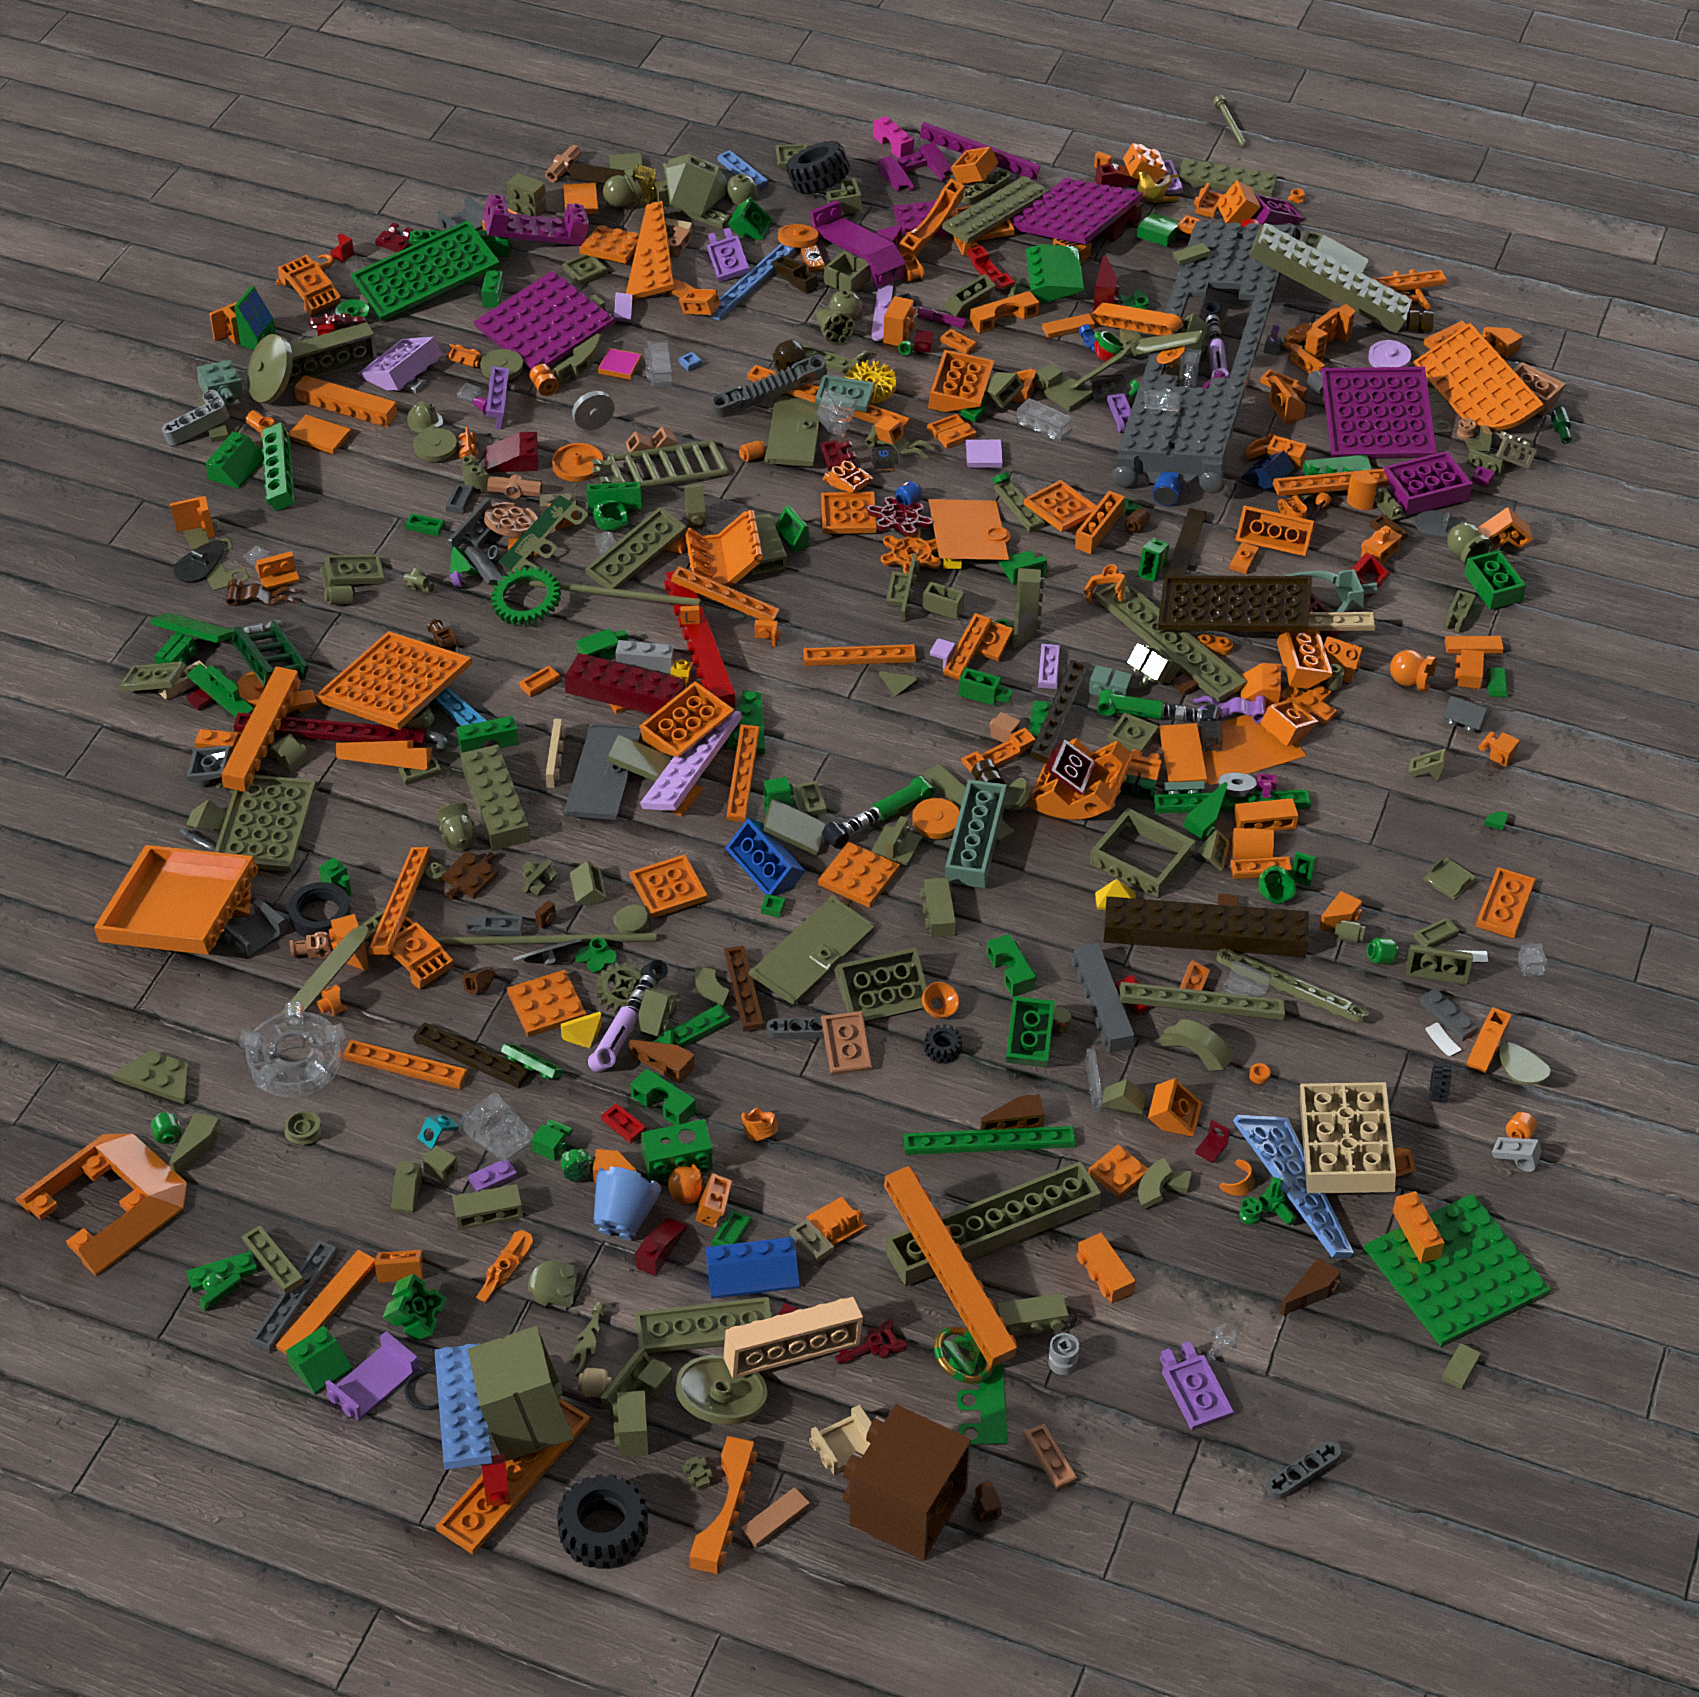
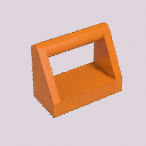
[1010,369,1037,405]

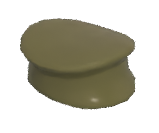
[613,904,649,934]
[285,1111,321,1145]

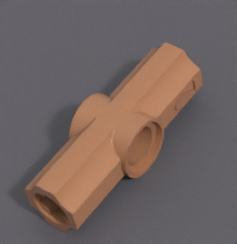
[545,144,582,183]
[487,475,543,499]

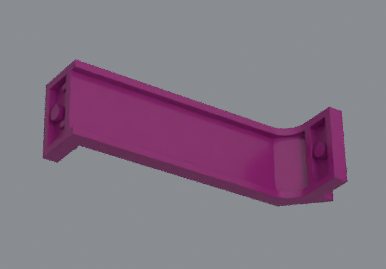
[809,200,906,288]

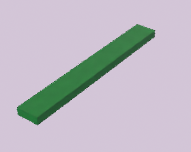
[1153,790,1311,814]
[903,1126,1076,1155]

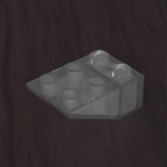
[460,1091,534,1162]

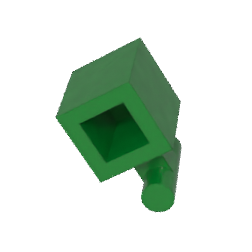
[318,857,352,897]
[531,1119,573,1162]

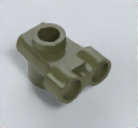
[403,568,435,593]

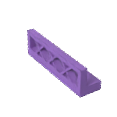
[486,366,509,429]

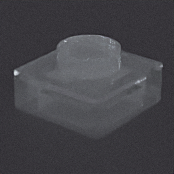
[244,545,270,565]

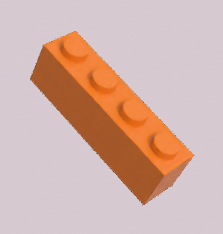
[1075,491,1125,554]

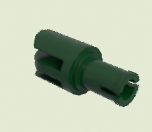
[1551,406,1572,444]

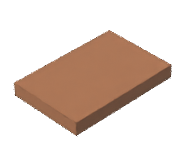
[821,1011,872,1075]

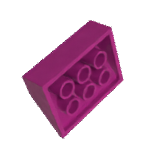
[1384,451,1472,516]

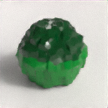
[560,1149,594,1182]

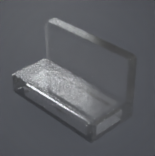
[1223,961,1271,998]

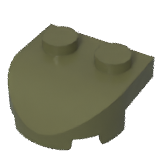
[528,1260,578,1308]

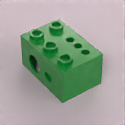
[641,1119,713,1183]

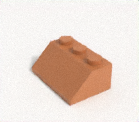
[1513,362,1566,416]

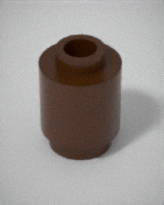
[1125,508,1150,533]

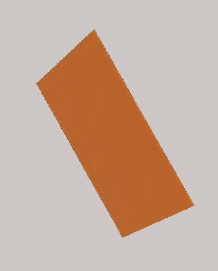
[928,499,1009,560]
[1198,708,1306,785]

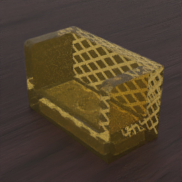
[632,164,656,204]

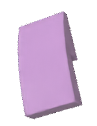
[614,292,632,322]

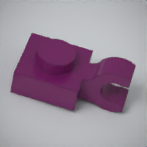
[1257,773,1277,798]

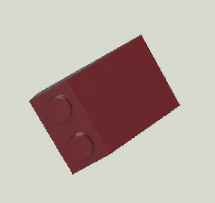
[1093,255,1120,312]
[485,432,539,473]
[1047,739,1095,795]

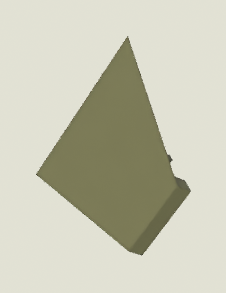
[186,799,227,831]

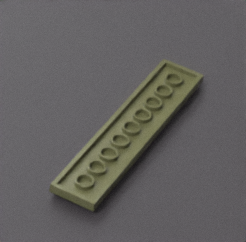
[1095,581,1247,703]

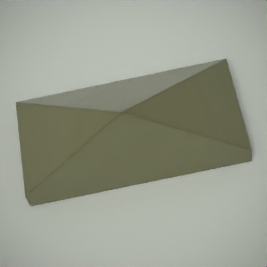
[879,671,918,696]
[1196,830,1230,871]

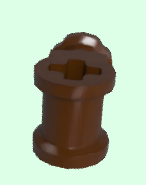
[427,618,459,649]

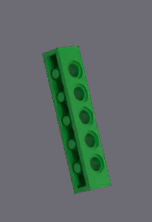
[261,422,295,511]

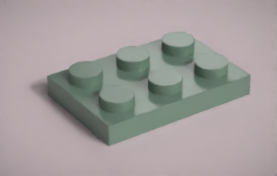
[815,375,874,412]

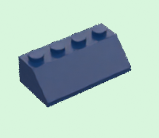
[725,818,806,896]
[705,1237,799,1299]

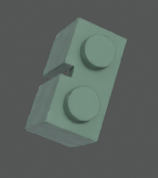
[1089,665,1132,696]

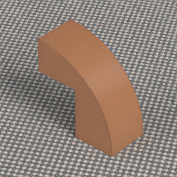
[625,426,677,456]

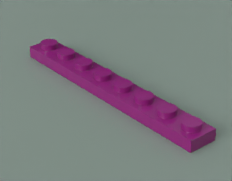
[919,122,1041,181]

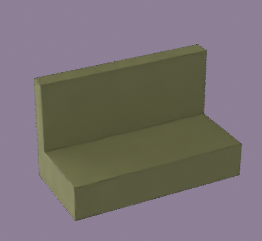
[1465,425,1492,451]

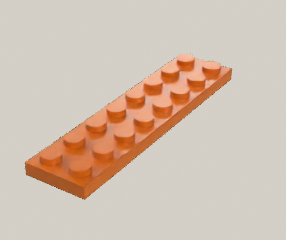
[436,1397,591,1555]

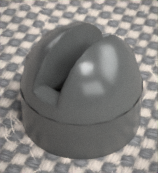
[488,545,504,561]

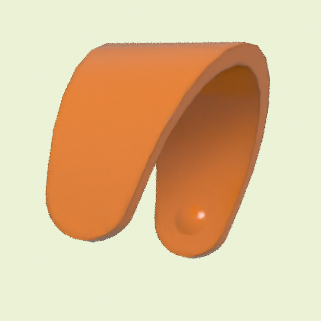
[1219,1159,1255,1196]

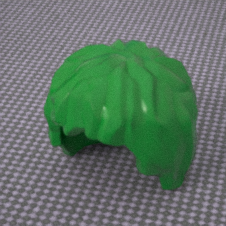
[593,500,628,532]
[1258,865,1296,905]

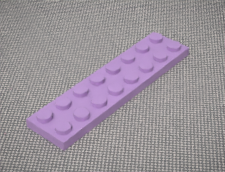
[640,711,743,811]

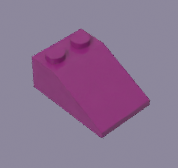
[1251,193,1304,225]

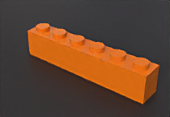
[294,375,398,427]

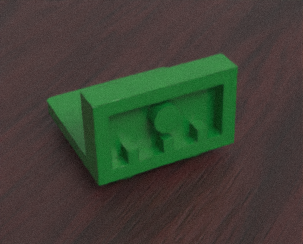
[999,551,1047,585]

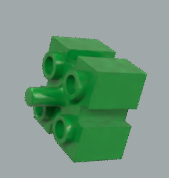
[383,1274,447,1341]

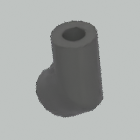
[425,731,449,750]

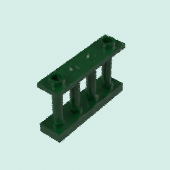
[232,621,308,687]

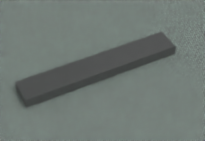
[250,1240,339,1353]

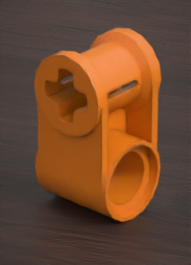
[901,252,925,282]
[1278,495,1307,519]

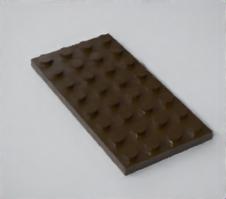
[1158,575,1312,632]

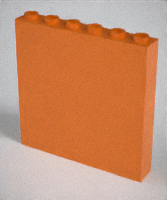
[94,845,258,955]

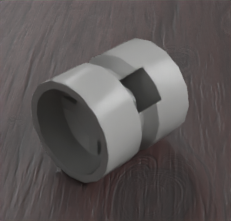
[1048,1333,1079,1375]

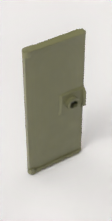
[764,393,822,466]
[749,896,875,1004]

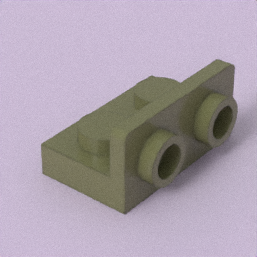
[1467,449,1508,476]

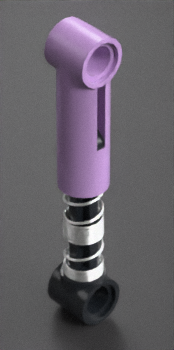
[1203,301,1229,378]
[588,959,668,1073]

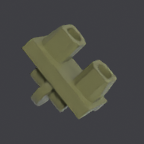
[521,858,557,895]

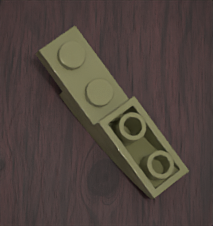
[554,334,601,385]

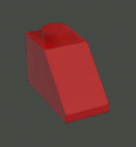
[482,1454,510,1506]

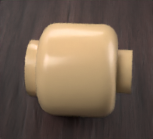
[578,1368,612,1398]

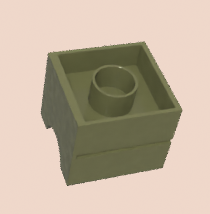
[468,1326,573,1462]

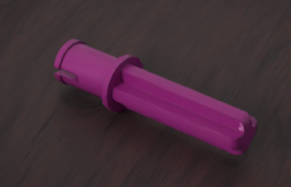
[917,307,966,328]

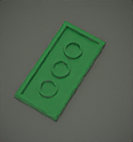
[150,613,234,643]

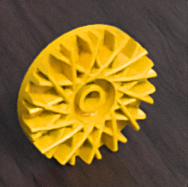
[845,360,896,404]

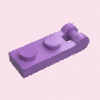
[1107,393,1131,432]

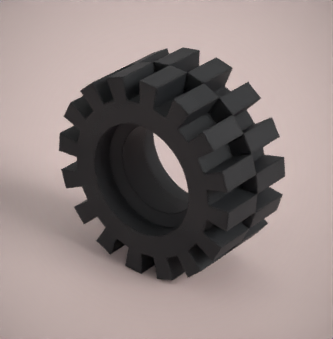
[924,1024,962,1064]
[1429,1063,1452,1103]

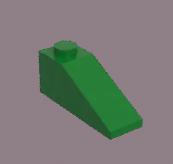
[1184,782,1228,841]

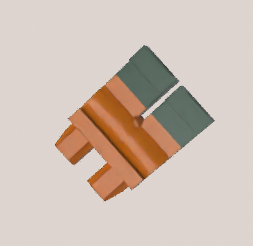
[1120,749,1161,800]

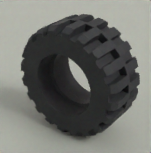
[786,141,850,194]
[557,1474,648,1569]

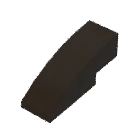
[771,255,819,293]

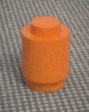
[739,440,766,462]

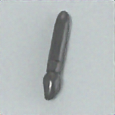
[179,829,216,852]

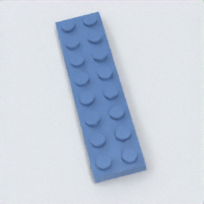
[435,1343,492,1470]

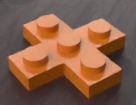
[1279,684,1337,725]

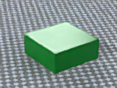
[761,894,786,918]

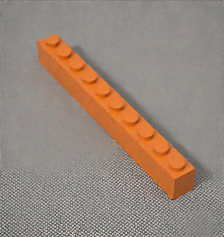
[884,1166,1017,1368]

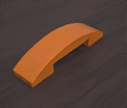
[961,728,1036,773]

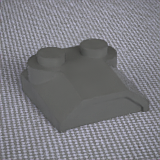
[187,745,232,787]

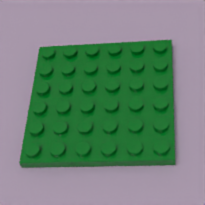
[1364,1193,1551,1347]

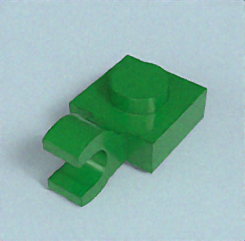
[961,396,987,422]

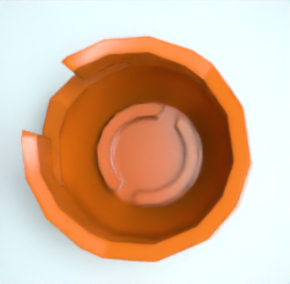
[668,1164,703,1205]

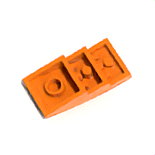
[563,183,598,214]

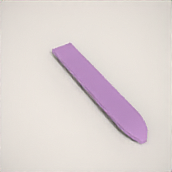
[872,281,894,341]

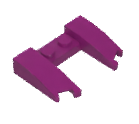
[878,142,953,191]

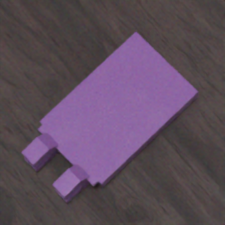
[706,227,750,282]
[1160,1341,1234,1431]

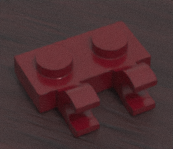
[375,222,413,252]
[820,440,857,471]

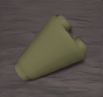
[816,308,855,345]

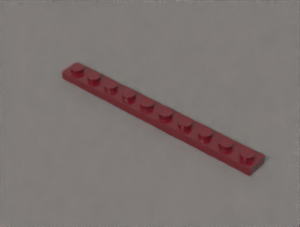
[233,712,426,748]

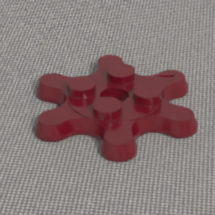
[308,313,366,330]
[867,497,933,537]

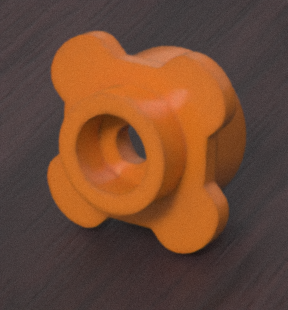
[1288,189,1306,203]

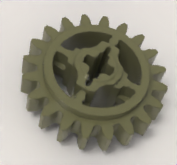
[595,962,642,1014]

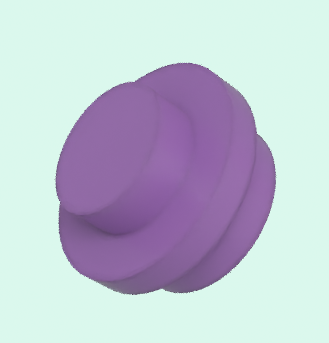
[450,570,465,588]

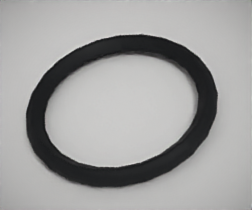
[404,1368,439,1410]

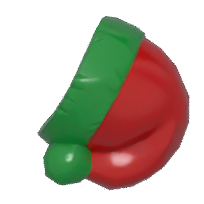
[1094,331,1124,362]

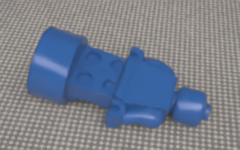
[1079,324,1095,353]

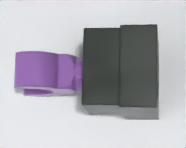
[1263,325,1283,356]

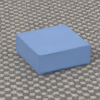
[679,352,702,371]

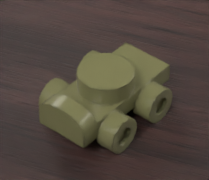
[682,1456,713,1490]

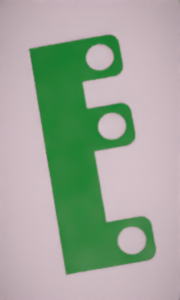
[954,1337,1008,1444]

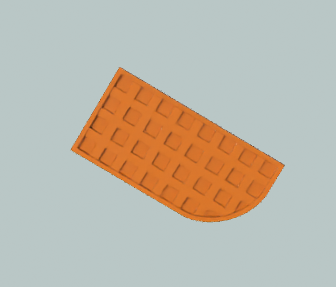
[1413,323,1545,431]

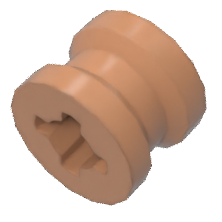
[1457,418,1476,440]

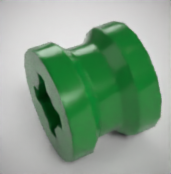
[1239,1197,1263,1225]

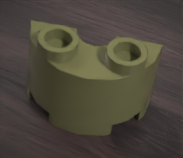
[462,454,488,492]
[267,734,308,774]

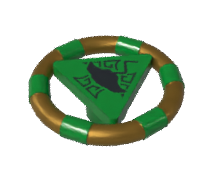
[934,1327,993,1384]

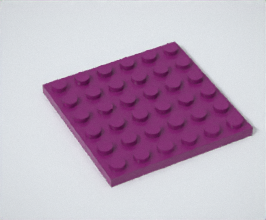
[1010,178,1143,244]
[474,270,615,371]
[1321,367,1437,458]

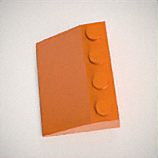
[928,350,994,412]
[639,681,734,758]

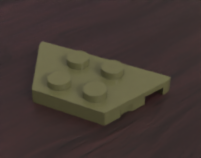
[112,1050,189,1105]

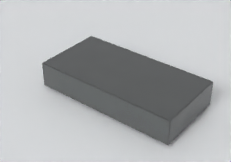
[446,484,474,514]

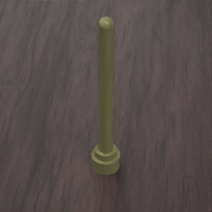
[1213,95,1246,147]

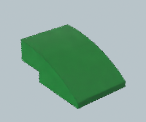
[1137,213,1182,247]

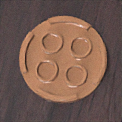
[484,502,538,537]

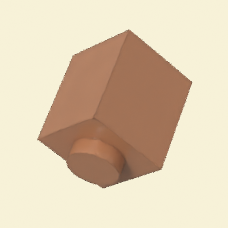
[989,712,1020,743]

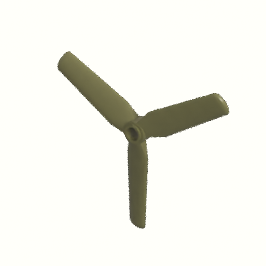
[1070,329,1202,389]

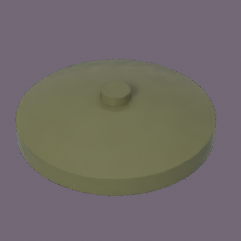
[247,334,292,404]
[676,1355,767,1425]

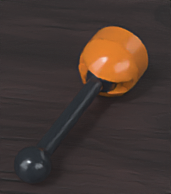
[1309,492,1331,520]

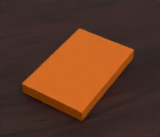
[289,414,351,454]

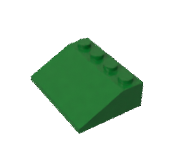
[1026,244,1084,304]

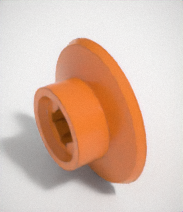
[1157,346,1185,367]

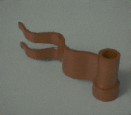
[226,579,300,606]

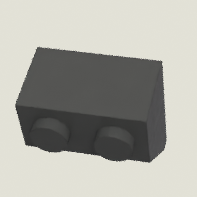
[1443,696,1492,732]

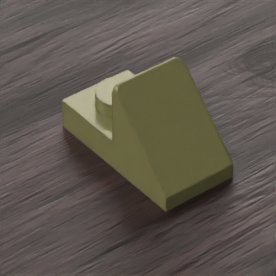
[1409,748,1447,781]

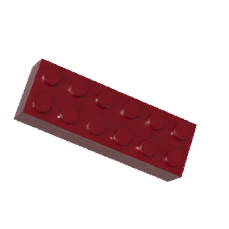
[565,653,686,715]

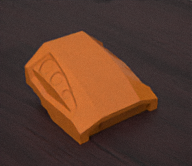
[822,461,873,493]

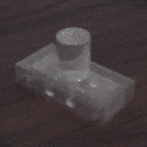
[1145,389,1181,411]
[594,532,616,556]

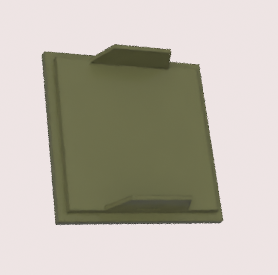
[1423,857,1479,900]

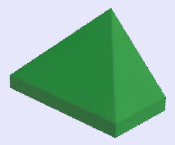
[450,546,481,575]

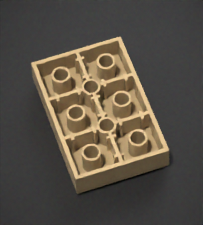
[1300,1082,1396,1193]

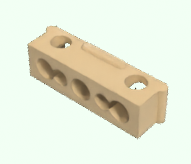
[158,660,207,700]

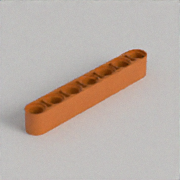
[1091,303,1183,336]

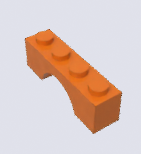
[970,291,1039,334]

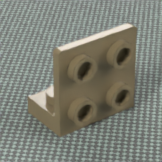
[1494,431,1537,469]

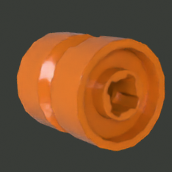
[530,364,559,396]

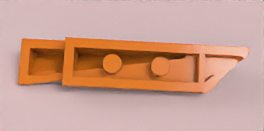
[336,740,432,770]

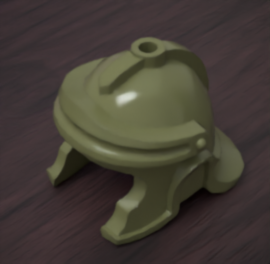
[437,802,477,851]

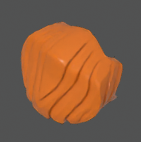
[741,1108,778,1141]

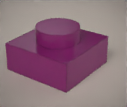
[1471,466,1495,487]

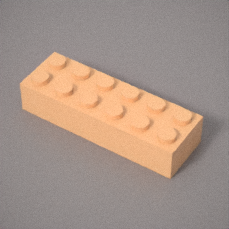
[723,1297,863,1379]

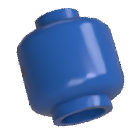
[895,481,922,505]

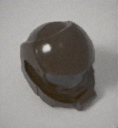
[772,339,806,378]

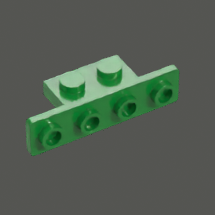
[187,663,253,718]

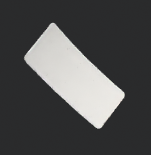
[1425,1022,1461,1056]

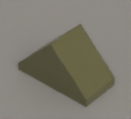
[1101,1079,1146,1114]

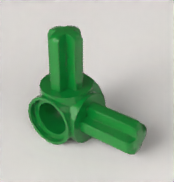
[1259,1177,1297,1225]

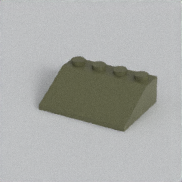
[834,947,927,1022]

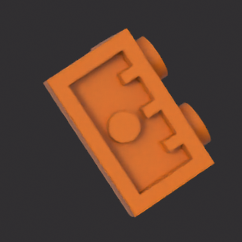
[170,496,215,538]

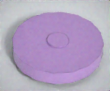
[1368,340,1411,367]

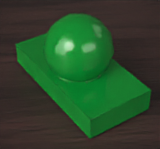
[199,1272,241,1311]

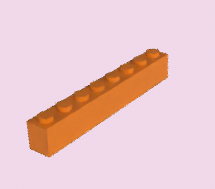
[222,666,301,792]

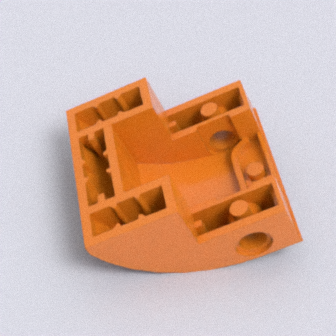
[1028,738,1134,820]

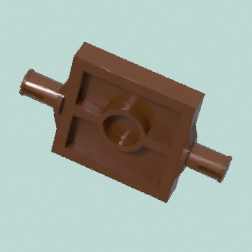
[442,850,499,899]

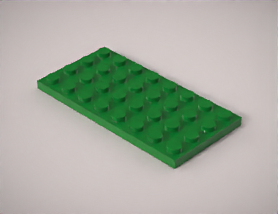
[350,220,500,321]

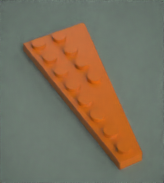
[626,201,675,300]

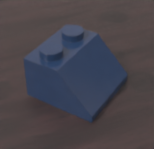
[1241,450,1295,490]

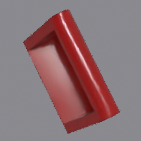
[1351,552,1390,596]

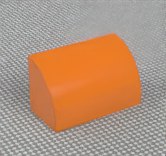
[1346,470,1377,510]
[1232,828,1274,859]

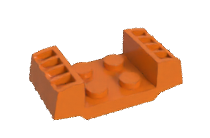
[278,254,341,317]
[1305,304,1355,362]
[373,916,453,989]

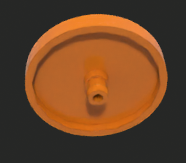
[552,443,603,482]

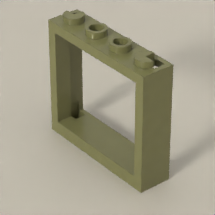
[1089,808,1195,898]

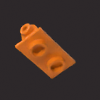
[447,344,482,368]
[458,427,478,460]

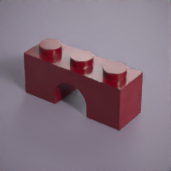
[1100,202,1143,242]

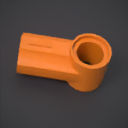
[246,410,275,438]

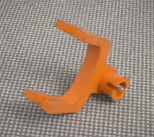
[1083,564,1126,603]

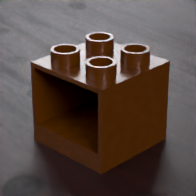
[843,1404,971,1561]

